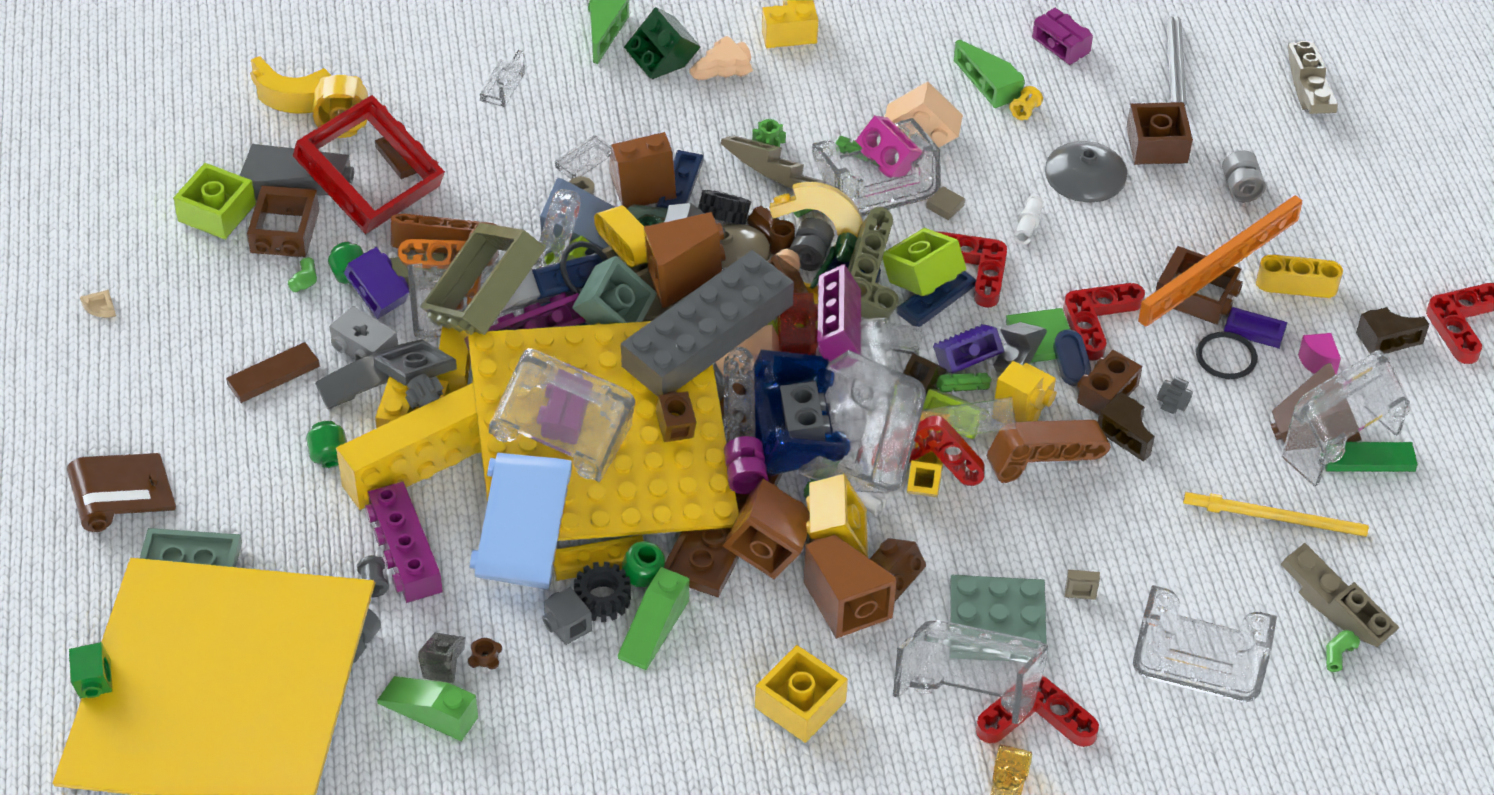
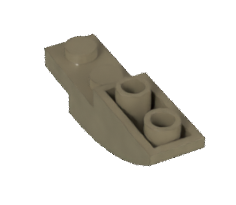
[1288,41,1338,114]
[1280,543,1400,647]

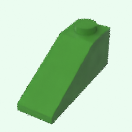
[588,0,630,64]
[954,40,1025,108]
[618,567,689,670]
[377,676,478,742]

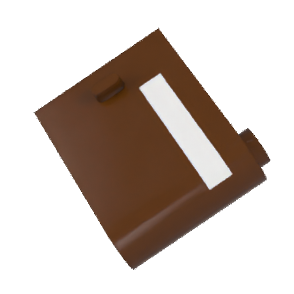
[67,453,176,532]

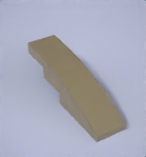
[721,135,827,189]

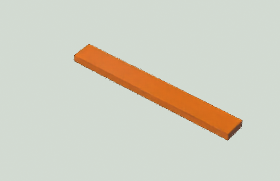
[1138,195,1303,327]

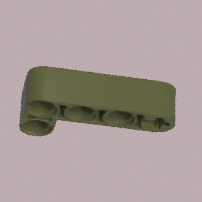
[848,207,899,323]

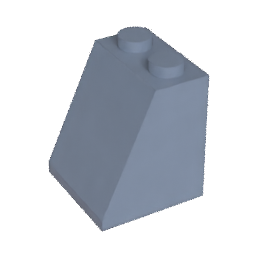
[540,178,615,256]

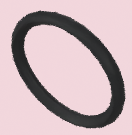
[560,241,608,294]
[1196,332,1258,379]

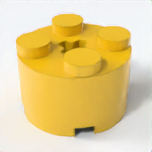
[313,75,369,138]

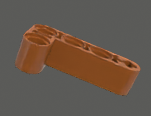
[390,214,499,268]
[986,420,1111,483]

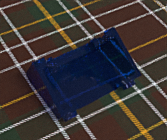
[744,349,850,475]

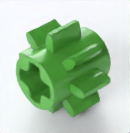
[752,119,786,147]

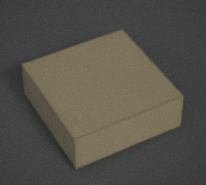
[926,186,965,220]
[1065,569,1100,600]

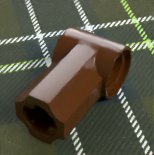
[747,205,795,255]

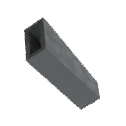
[240,144,354,201]

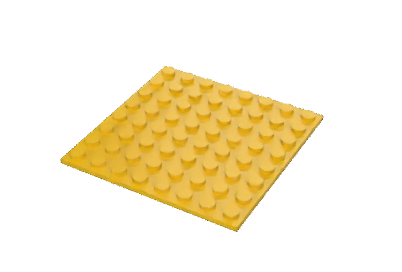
[468,321,739,541]
[52,558,375,795]

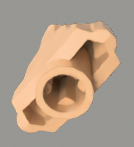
[689,36,753,80]

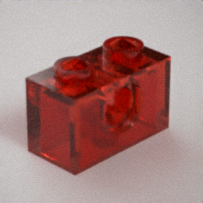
[777,293,818,359]

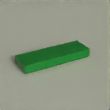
[1321,442,1418,472]

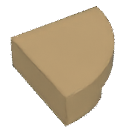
[80,290,116,318]

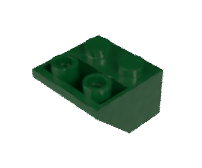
[624,7,701,79]

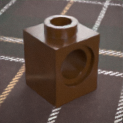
[656,391,697,442]

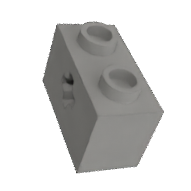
[329,306,398,361]

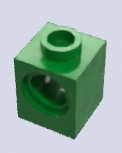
[69,642,113,699]

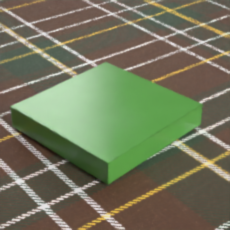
[1006,308,1070,363]

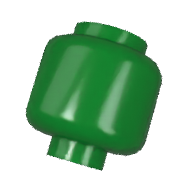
[328,242,364,285]
[306,421,347,468]
[622,541,665,588]

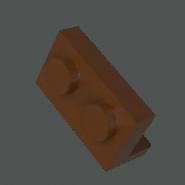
[869,538,926,603]

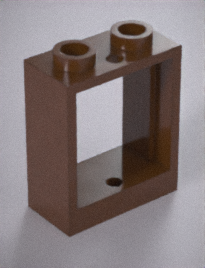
[247,186,320,257]
[1155,246,1243,325]

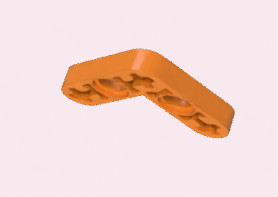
[398,239,482,311]

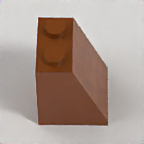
[609,132,677,209]
[644,212,726,308]
[722,479,810,579]
[804,534,897,639]

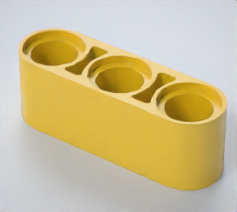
[594,205,647,267]
[1256,254,1343,298]
[435,326,471,393]

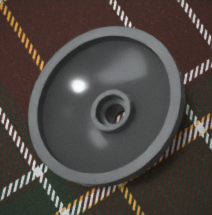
[1045,141,1127,203]

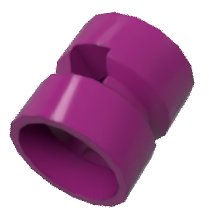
[724,436,768,494]

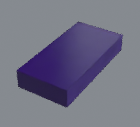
[1224,307,1288,349]

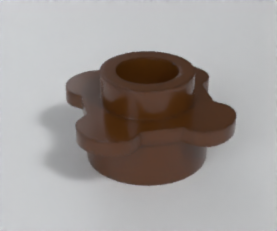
[468,638,502,670]

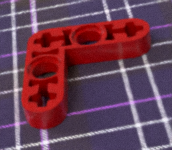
[935,231,1007,308]
[1063,283,1145,361]
[1426,283,1494,364]
[872,416,985,486]
[976,673,1099,747]

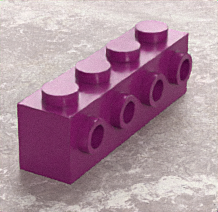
[817,264,861,368]
[464,292,587,353]
[365,481,443,603]

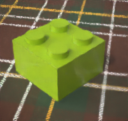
[173,163,256,239]
[882,227,967,296]

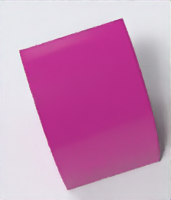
[1298,333,1341,375]

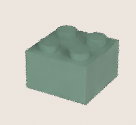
[572,256,657,325]

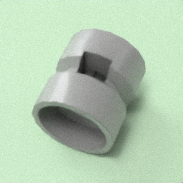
[1222,150,1266,203]

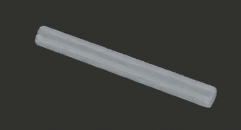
[1166,16,1187,108]

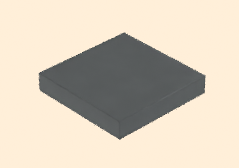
[374,341,457,386]

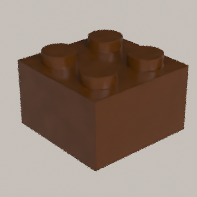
[1126,102,1193,165]

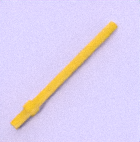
[1183,492,1369,537]

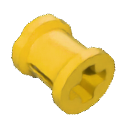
[1009,86,1043,120]

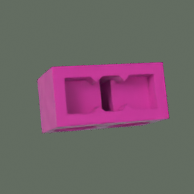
[855,115,924,178]

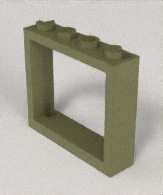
[420,223,546,335]

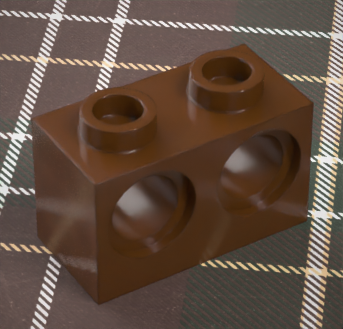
[1077,349,1143,415]

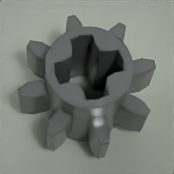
[405,374,444,409]
[1157,376,1193,414]

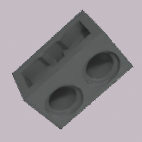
[780,381,830,451]

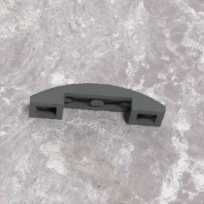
[315,339,424,410]

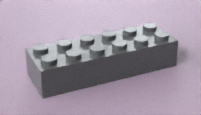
[621,250,794,396]

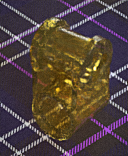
[990,744,1033,795]

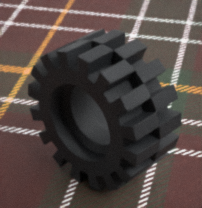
[698,190,751,224]
[574,562,631,622]

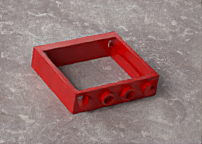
[293,95,445,235]

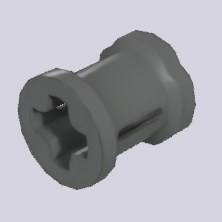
[357,555,389,598]

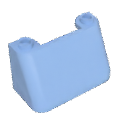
[469,453,572,590]

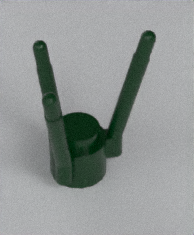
[810,232,857,289]

